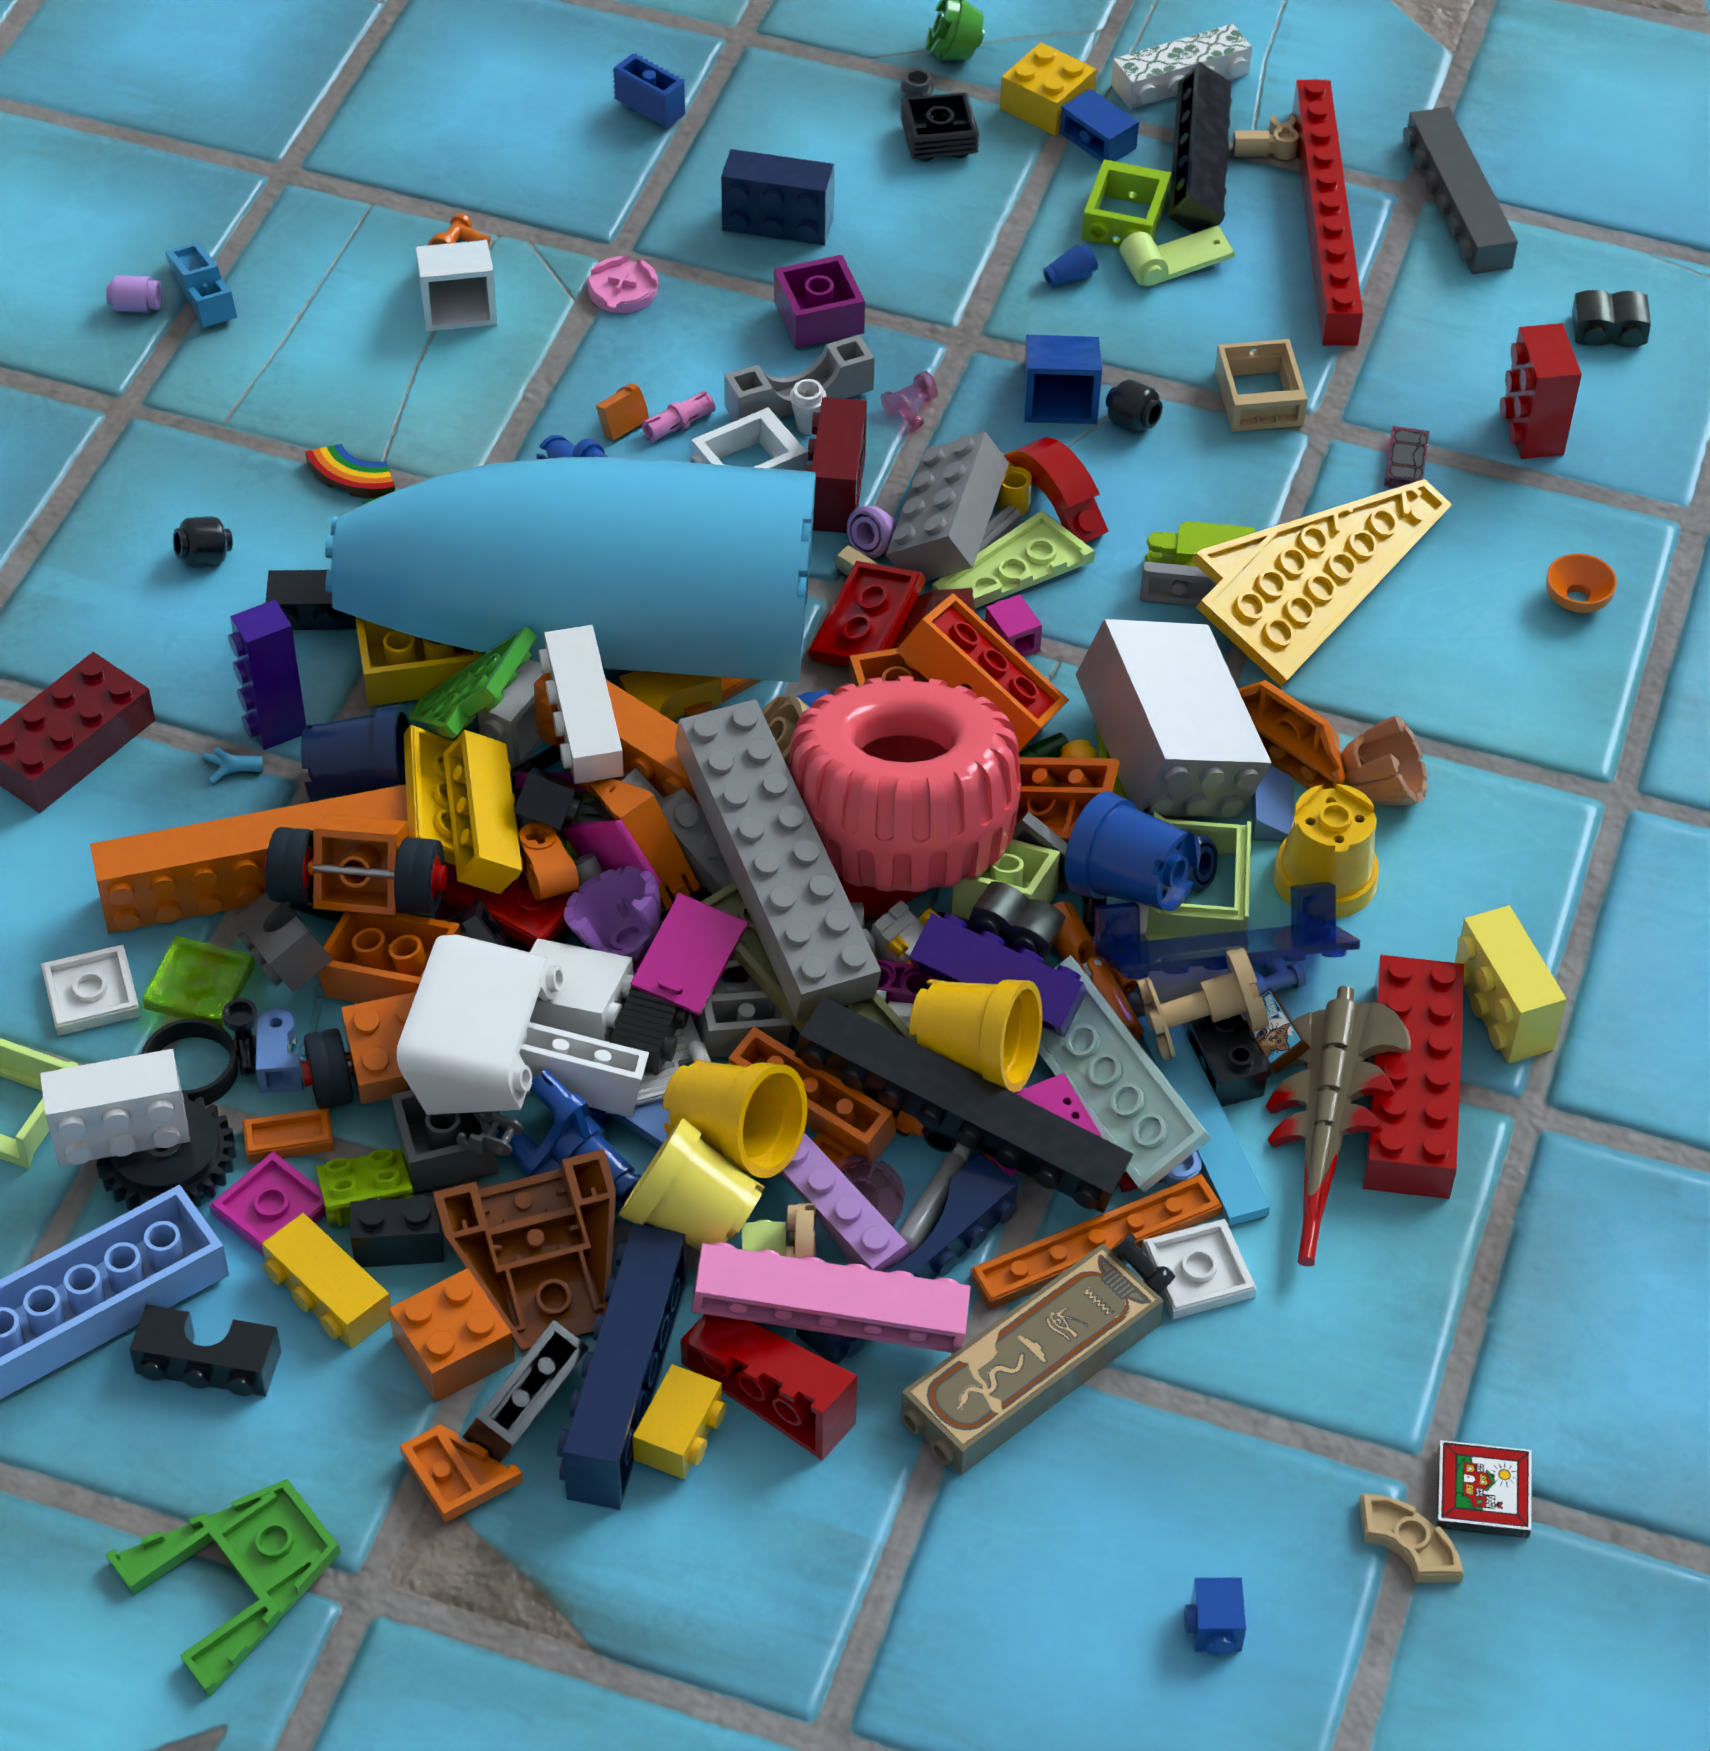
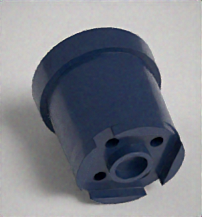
[301,704,411,802]

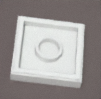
[41,944,141,1036]
[1142,1219,1257,1319]

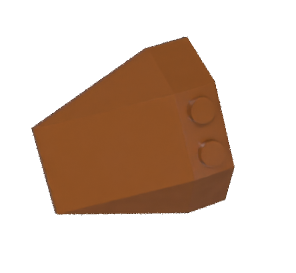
[433,1149,616,1352]

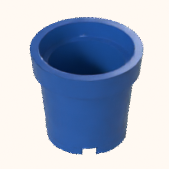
[1065,791,1201,911]

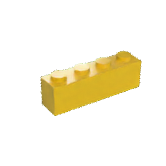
[443,729,523,894]

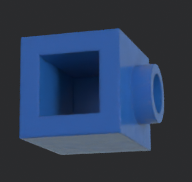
[1184,1577,1246,1655]

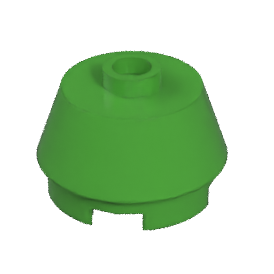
[926,0,985,61]

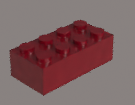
[0,652,155,813]

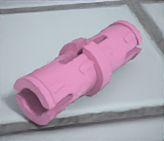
[641,391,715,443]

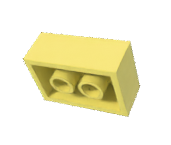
[1454,905,1567,1064]

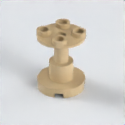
[1137,947,1269,1061]

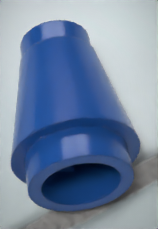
[1043,244,1098,288]

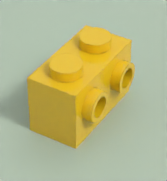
[633,1364,727,1479]

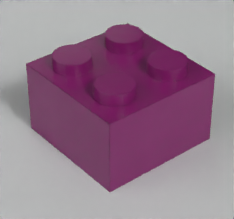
[774,255,865,348]

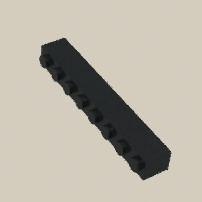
[795,996,1133,1214]

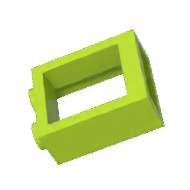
[1082,159,1172,247]

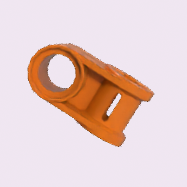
[519,822,579,901]

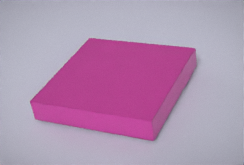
[209,1151,326,1256]

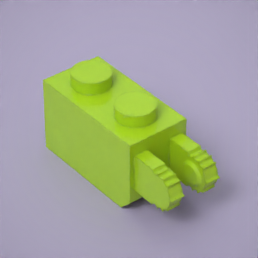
[1145,521,1255,566]

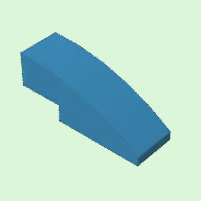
[165,242,237,328]

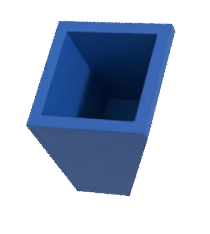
[1024,335,1102,424]

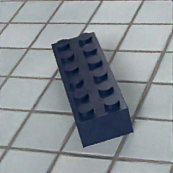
[557,1223,687,1510]

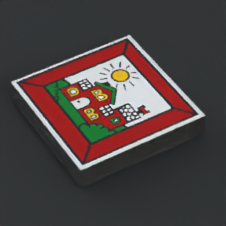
[1436,1440,1532,1538]

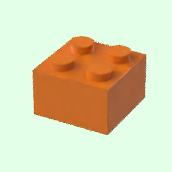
[388,1268,515,1402]

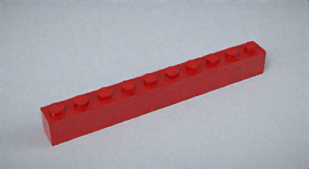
[1292,79,1363,346]

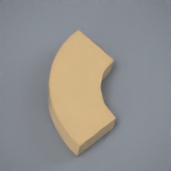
[1359,1494,1464,1583]

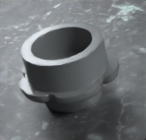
[901,69,934,97]

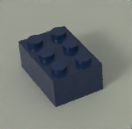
[721,149,834,245]

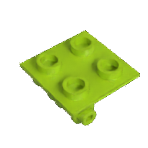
[315,1148,413,1227]

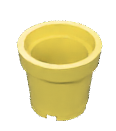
[619,1118,764,1252]

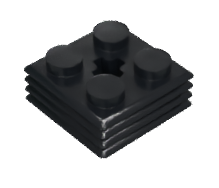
[900,92,979,161]

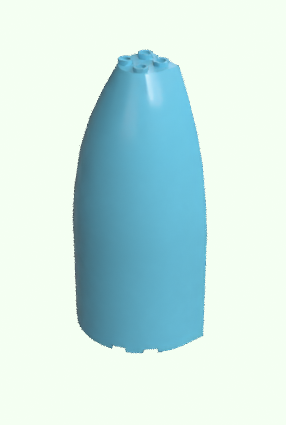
[325,457,816,683]

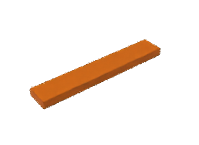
[969,1174,1223,1310]

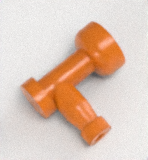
[428,213,492,247]

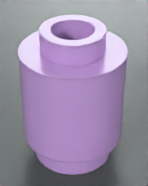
[106,275,162,313]

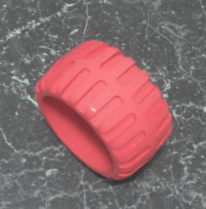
[788,676,1021,893]

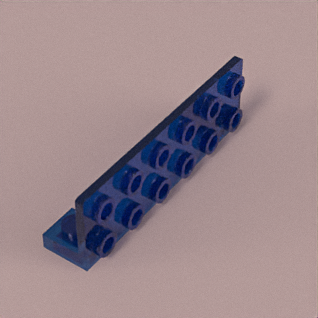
[1094,882,1360,979]

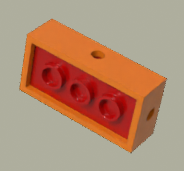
[896,593,1069,753]

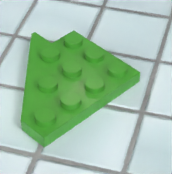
[409,625,537,739]

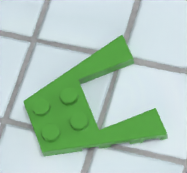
[105,1479,341,1697]

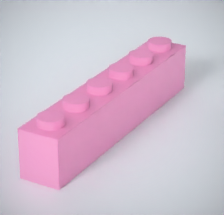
[691,1243,971,1353]

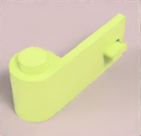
[1119,225,1235,287]

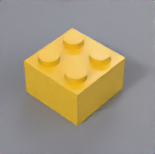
[1000,42,1097,136]

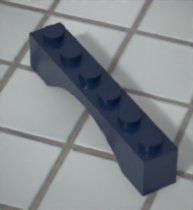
[796,1153,1018,1365]

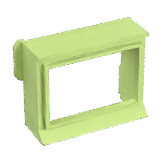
[1146,811,1251,947]
[0,1038,79,1170]

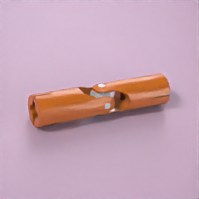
[1052,901,1144,1041]

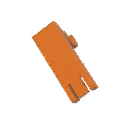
[569,768,700,911]

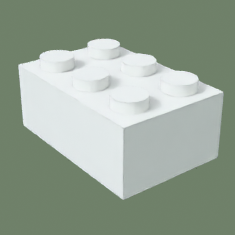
[40,1049,190,1166]

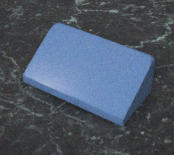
[1252,766,1293,841]

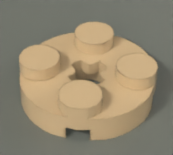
[786,1203,816,1259]

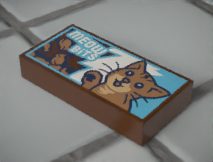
[1240,988,1310,1073]

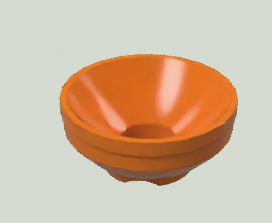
[1546,553,1617,614]

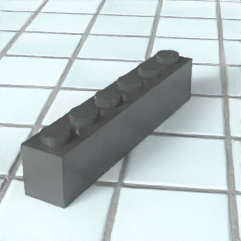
[1403,106,1518,274]

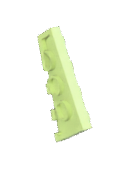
[932,510,1095,610]

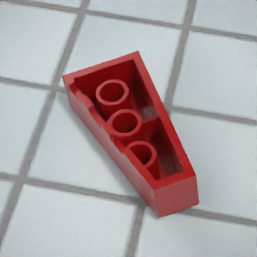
[680,1314,857,1460]

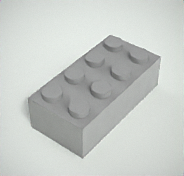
[886,431,1009,581]

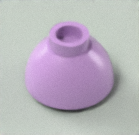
[847,506,897,559]

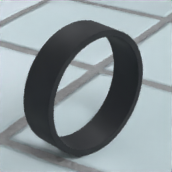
[142,1018,238,1106]

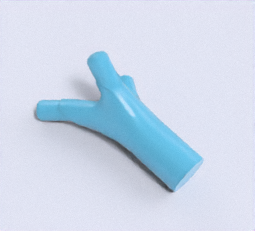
[202,747,263,784]

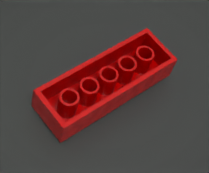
[1363,955,1464,1199]

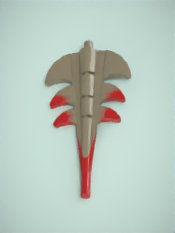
[1266,986,1411,1267]

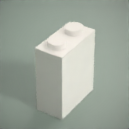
[530,938,634,1041]

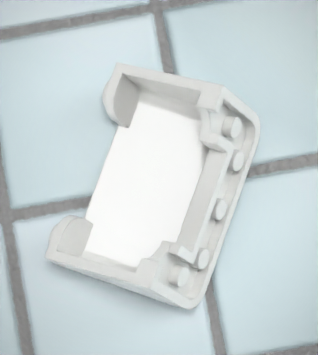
[397,934,565,1115]

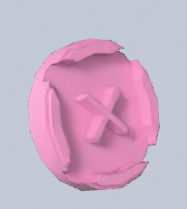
[587,256,658,314]

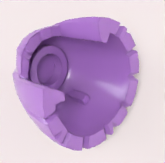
[564,866,661,962]

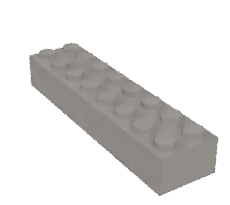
[675,699,881,1020]

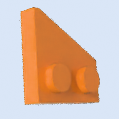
[400,1424,523,1523]

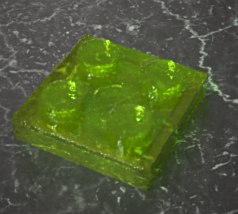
[142,936,255,1028]

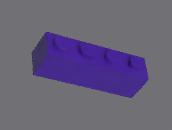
[228,600,307,750]
[909,913,1087,1038]

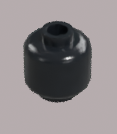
[1106,379,1163,433]
[173,516,233,567]

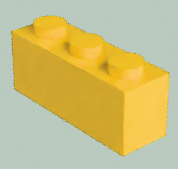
[262,1213,391,1349]

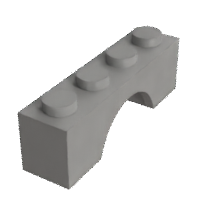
[724,335,874,421]

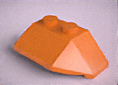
[1238,680,1345,789]
[1015,757,1120,842]

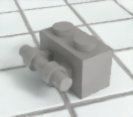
[695,977,792,1058]

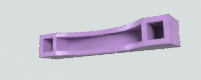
[778,1132,910,1271]

